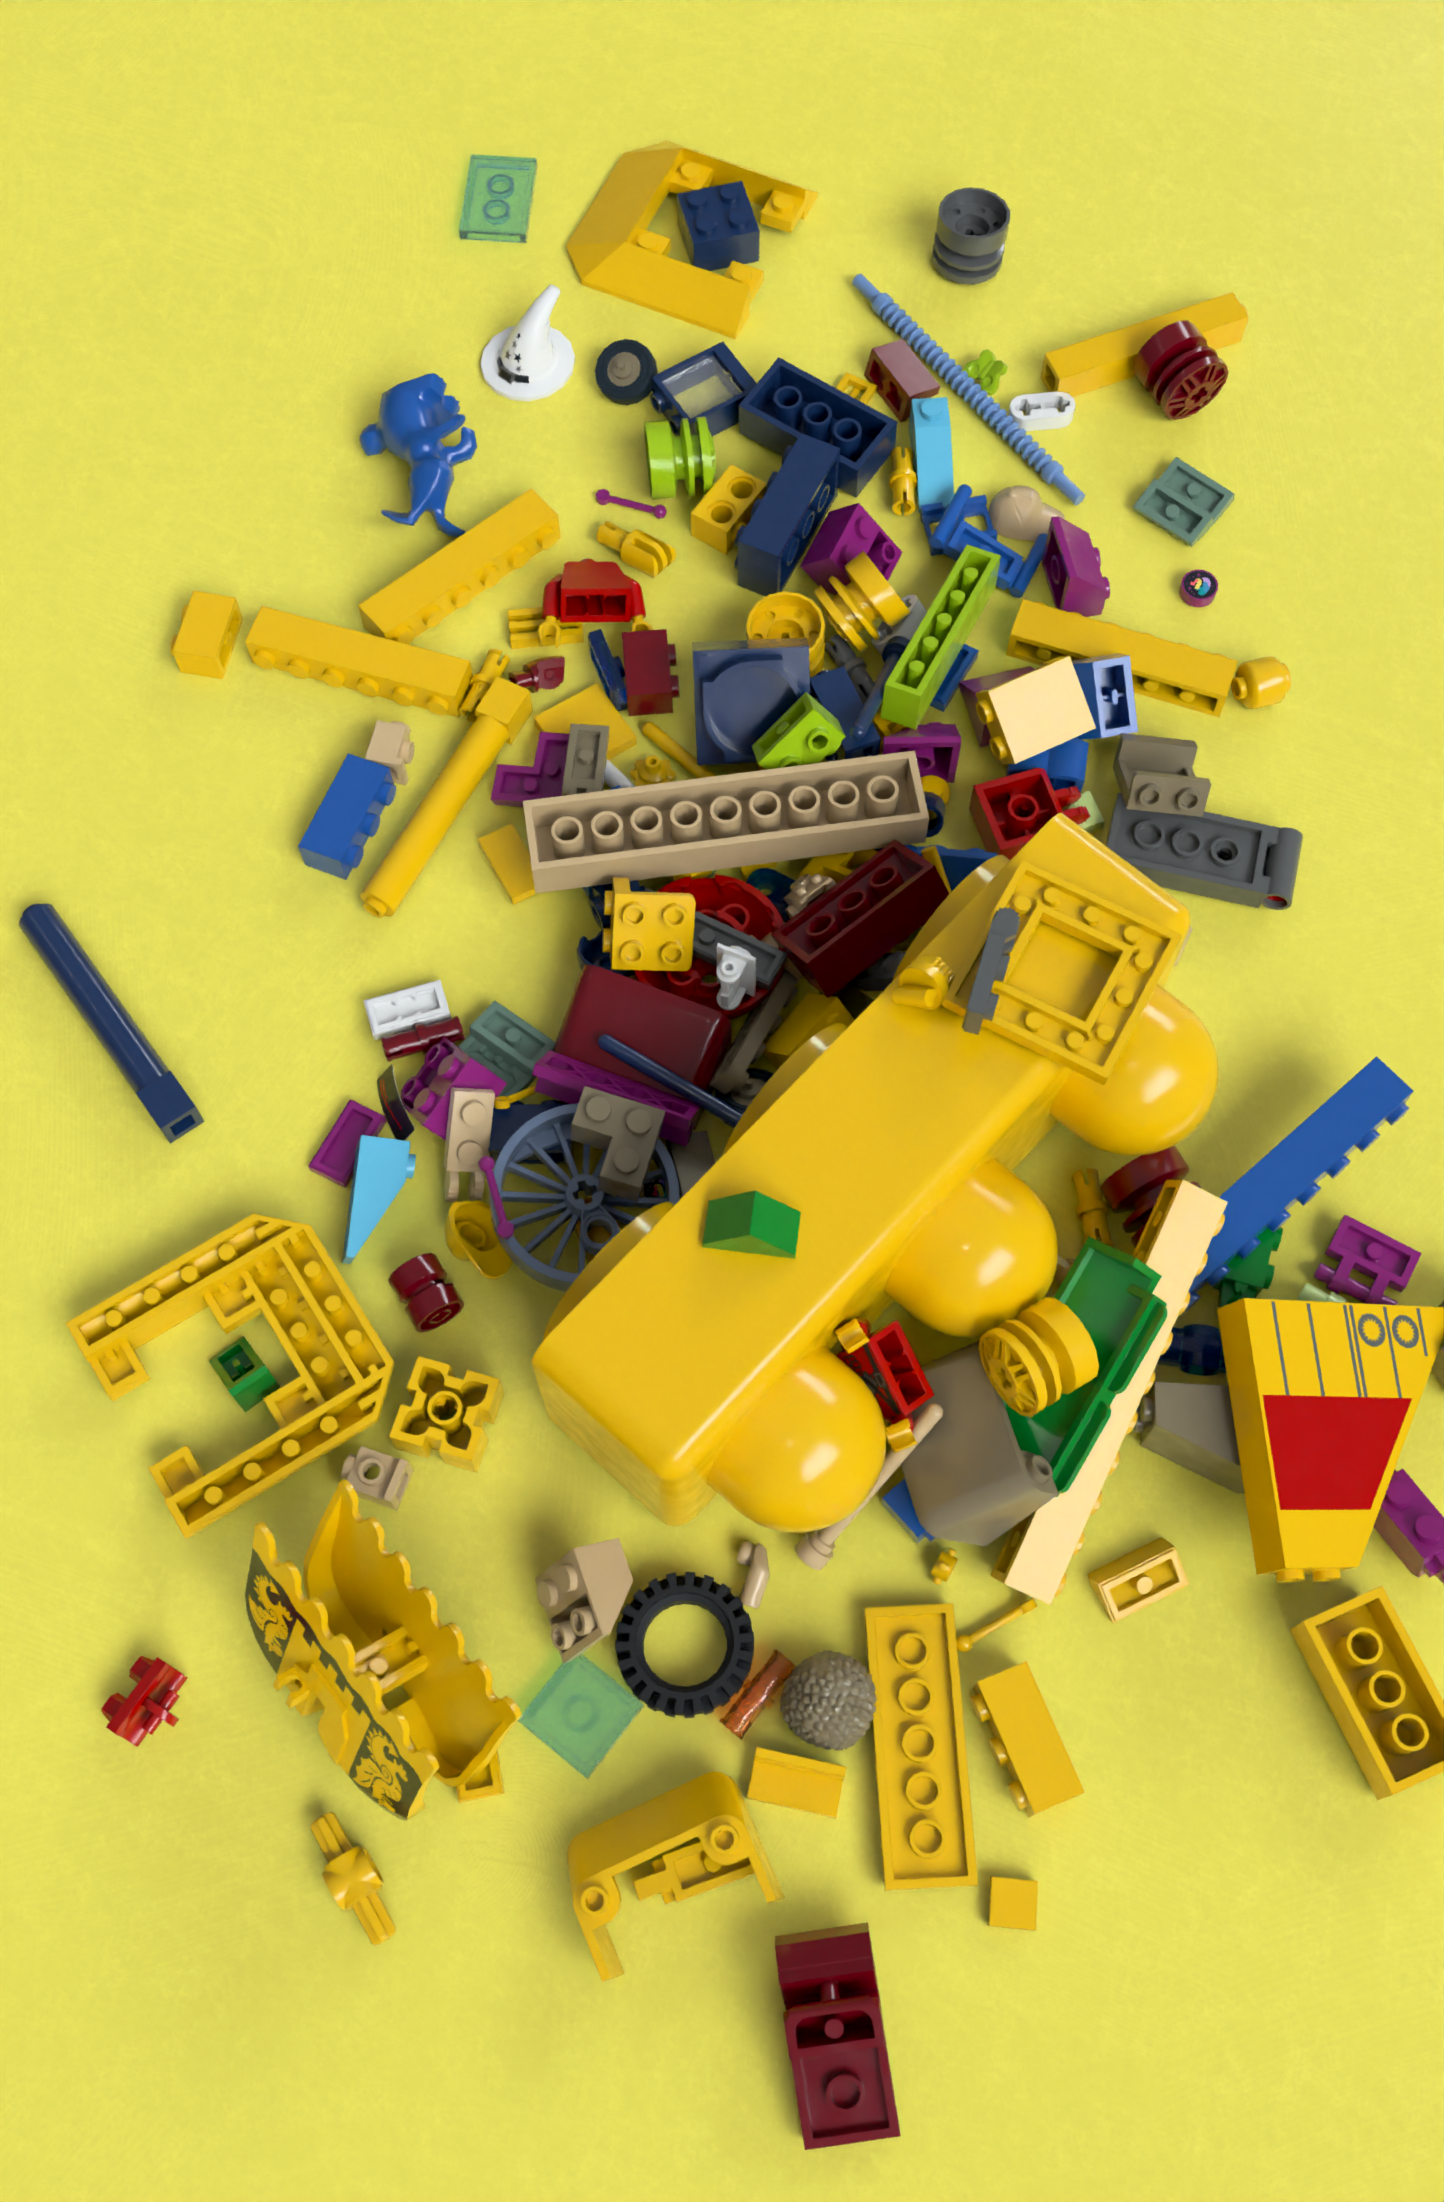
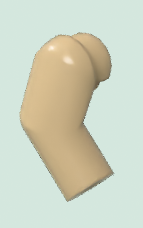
[736,1541,769,1608]

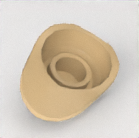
[989,485,1065,541]

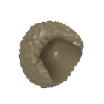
[780,1650,877,1751]

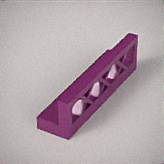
[532,1050,700,1147]

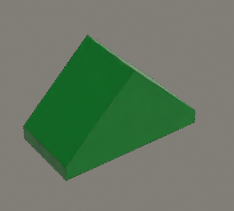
[702,1190,801,1259]
[209,1336,280,1413]

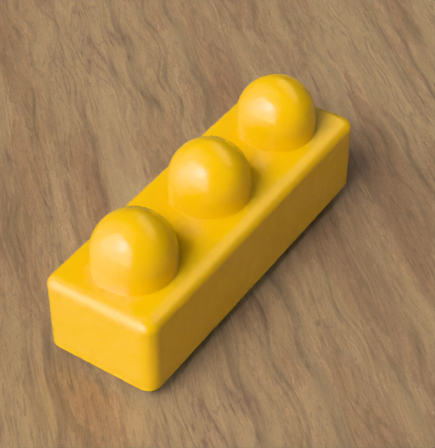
[532,813,1219,1533]

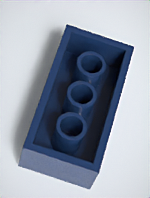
[739,357,897,497]
[734,433,841,597]

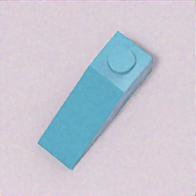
[909,397,954,513]
[342,1135,416,1264]

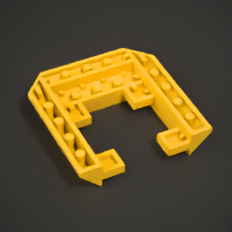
[566,141,817,340]
[66,1213,395,1539]

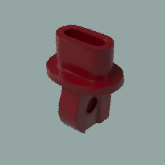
[508,656,565,693]

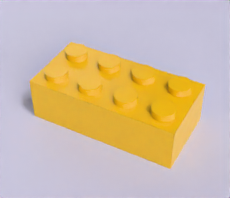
[1290,1586,1444,1800]

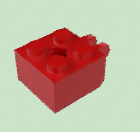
[969,767,1090,860]

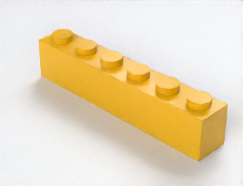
[358,488,561,644]
[1006,599,1238,717]
[245,606,473,718]

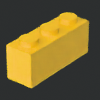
[970,1661,1085,1817]

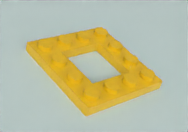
[942,859,1183,1085]

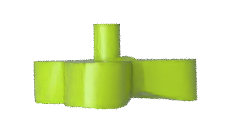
[963,349,1008,395]

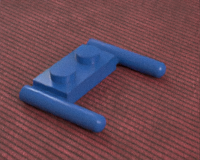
[929,484,1048,598]

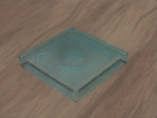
[518,1654,644,1780]

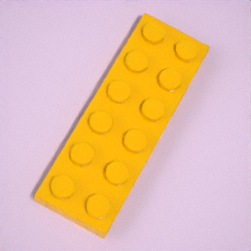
[864,1603,978,1891]

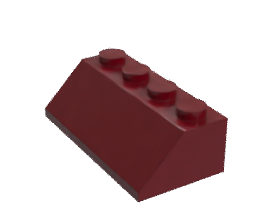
[771,839,949,998]

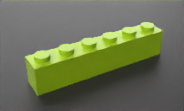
[880,545,1001,730]

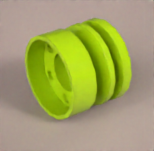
[644,416,716,500]

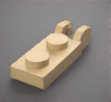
[443,1088,495,1202]

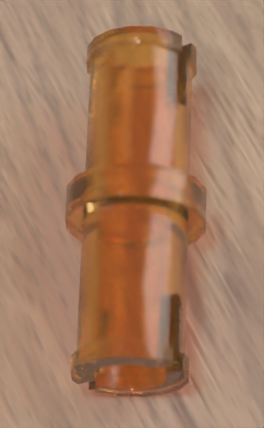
[719,1649,796,1740]

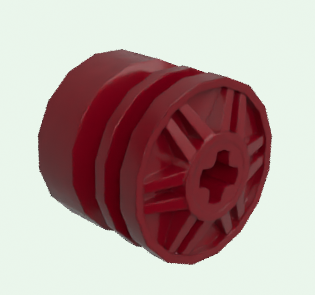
[1132,320,1229,420]
[1100,1145,1201,1249]

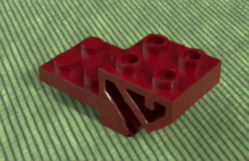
[775,1922,901,2150]

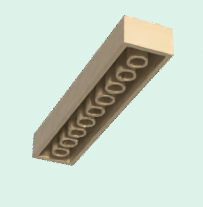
[523,751,929,893]

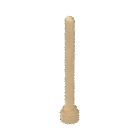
[795,1403,943,1570]

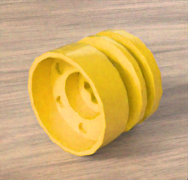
[814,551,911,653]
[746,591,825,678]
[978,1297,1099,1417]

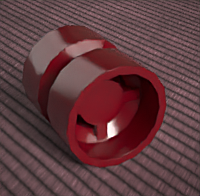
[388,1253,464,1333]

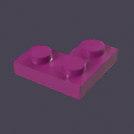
[491,732,570,807]

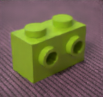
[752,692,846,770]

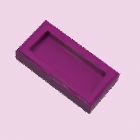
[308,1099,387,1188]

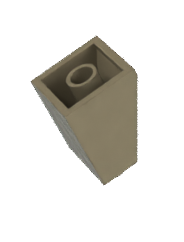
[1133,1382,1244,1493]

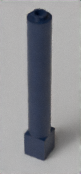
[19,904,205,1144]

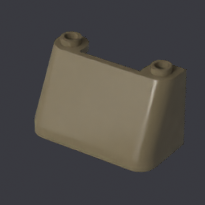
[888,1341,1059,1546]

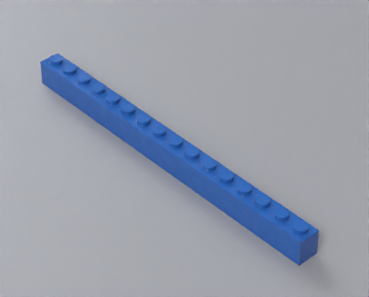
[882,1056,1413,1544]

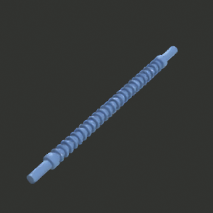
[852,274,1085,505]

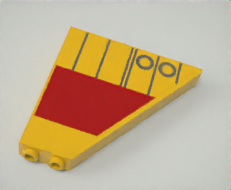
[1217,1298,1444,1582]

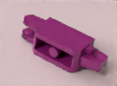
[1373,1468,1444,1584]

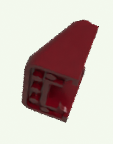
[553,965,732,1130]

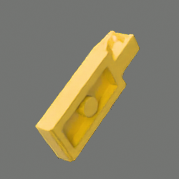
[633,1842,755,1904]

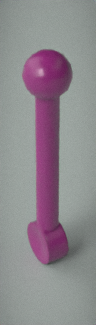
[596,489,667,519]
[478,1156,514,1240]

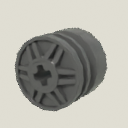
[932,187,1010,285]

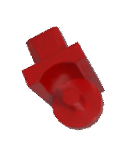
[101,1656,188,1747]

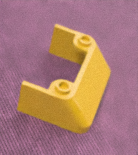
[567,1772,785,1982]

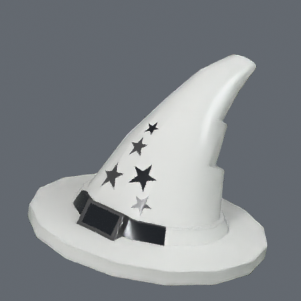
[480,284,575,401]

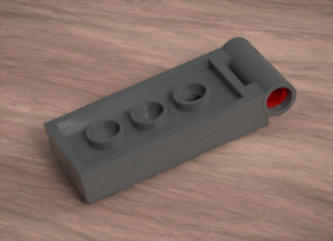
[1105,793,1303,910]

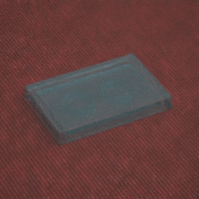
[459,154,538,243]

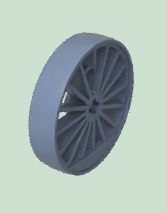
[489,1103,680,1292]

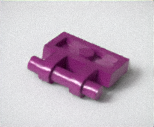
[1313,1215,1422,1305]

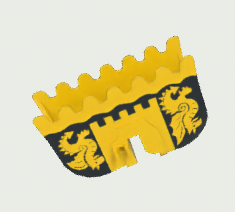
[245,1479,522,1821]

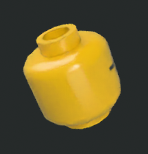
[1231,657,1291,709]

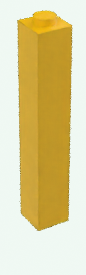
[1040,292,1248,397]

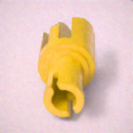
[596,521,677,578]

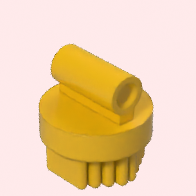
[892,956,955,1010]

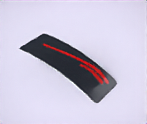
[377,1064,415,1141]

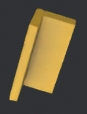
[747,1747,847,1819]

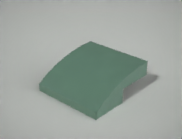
[1133,457,1235,547]
[458,1001,555,1096]

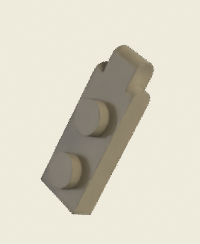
[562,723,610,796]

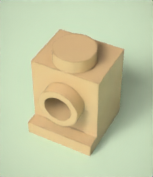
[365,720,414,785]
[341,1446,413,1511]

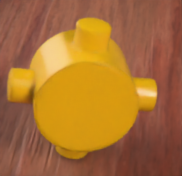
[931,1548,958,1585]

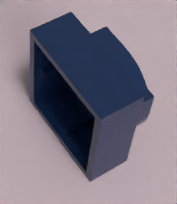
[692,638,810,765]

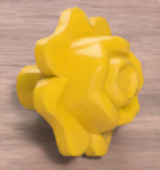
[630,755,676,786]

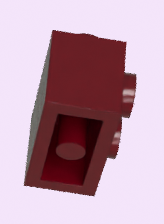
[622,629,680,716]

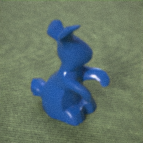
[360,373,477,538]

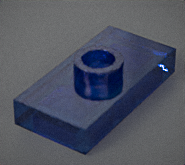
[588,629,628,711]

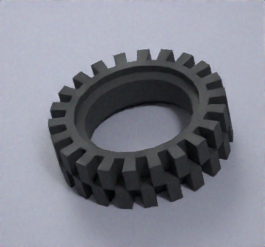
[615,1572,754,1718]

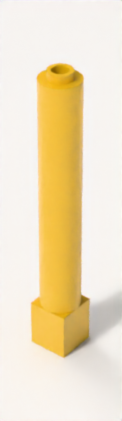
[360,676,533,918]

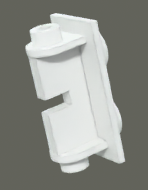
[717,943,756,1010]

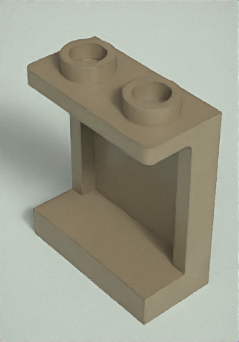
[1113,733,1211,817]

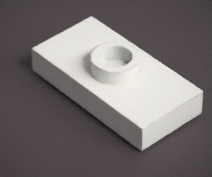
[364,980,451,1041]

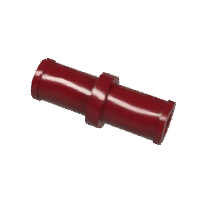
[381,1016,465,1062]

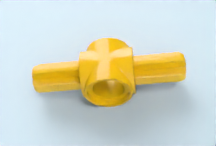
[311,1812,396,1946]

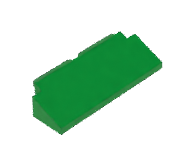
[1003,1237,1168,1498]

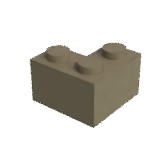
[571,1086,665,1202]

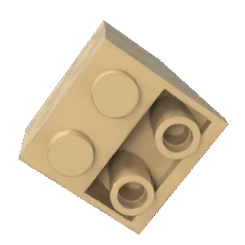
[535,1538,633,1663]

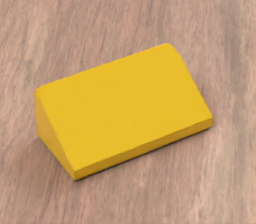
[1087,1538,1189,1623]

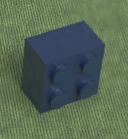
[677,181,760,271]

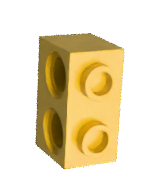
[691,464,767,555]

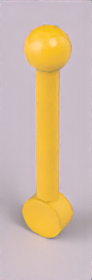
[494,1085,538,1109]
[956,1598,1037,1652]

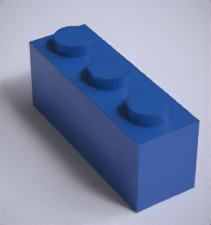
[298,753,396,880]

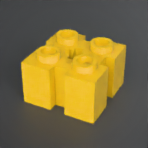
[389,1356,505,1473]

